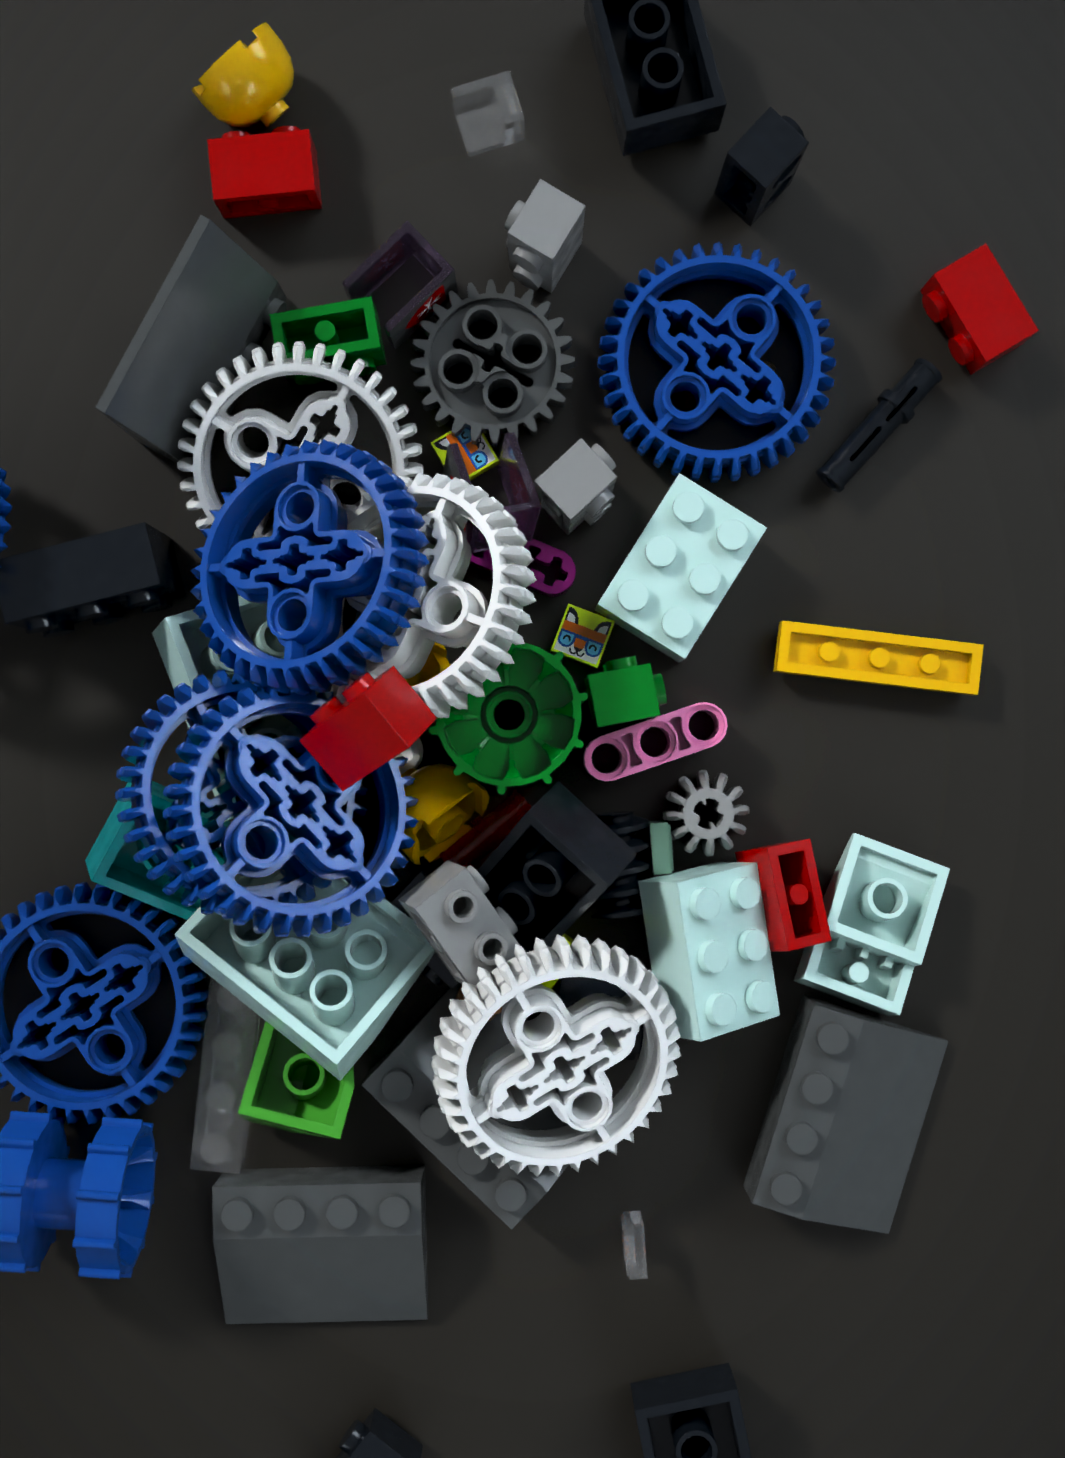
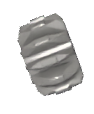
[662,770,750,856]

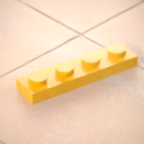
[773,620,984,696]

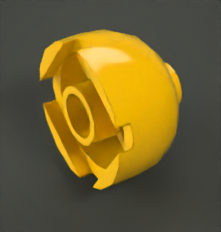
[191,22,294,127]
[401,763,490,865]

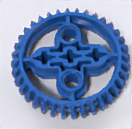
[597,241,836,483]
[190,439,430,695]
[115,670,368,920]
[163,685,419,938]
[0,882,209,1125]

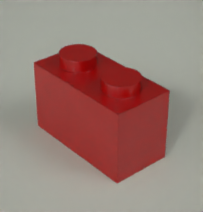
[207,126,322,219]
[920,243,1039,375]
[299,666,437,791]
[735,838,832,952]

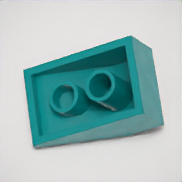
[85,781,230,920]

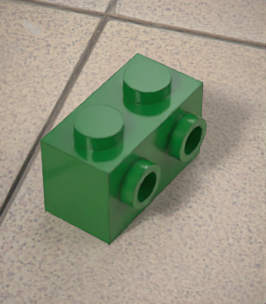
[269,296,387,385]
[584,656,667,729]

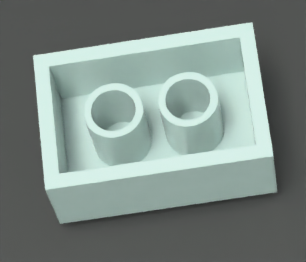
[595,473,767,663]
[638,862,780,1042]

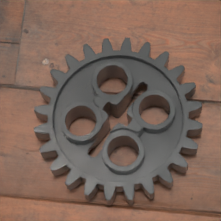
[411,279,575,448]

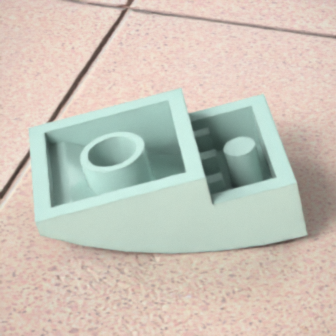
[794,833,950,1016]

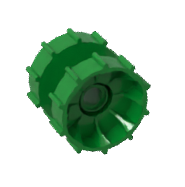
[429,643,588,795]

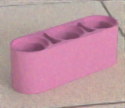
[582,702,728,782]

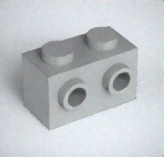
[504,179,586,293]
[534,438,617,535]
[398,860,520,985]

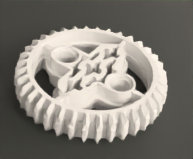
[177,341,424,546]
[302,472,537,719]
[431,934,681,1177]

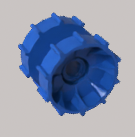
[0,1111,158,1280]

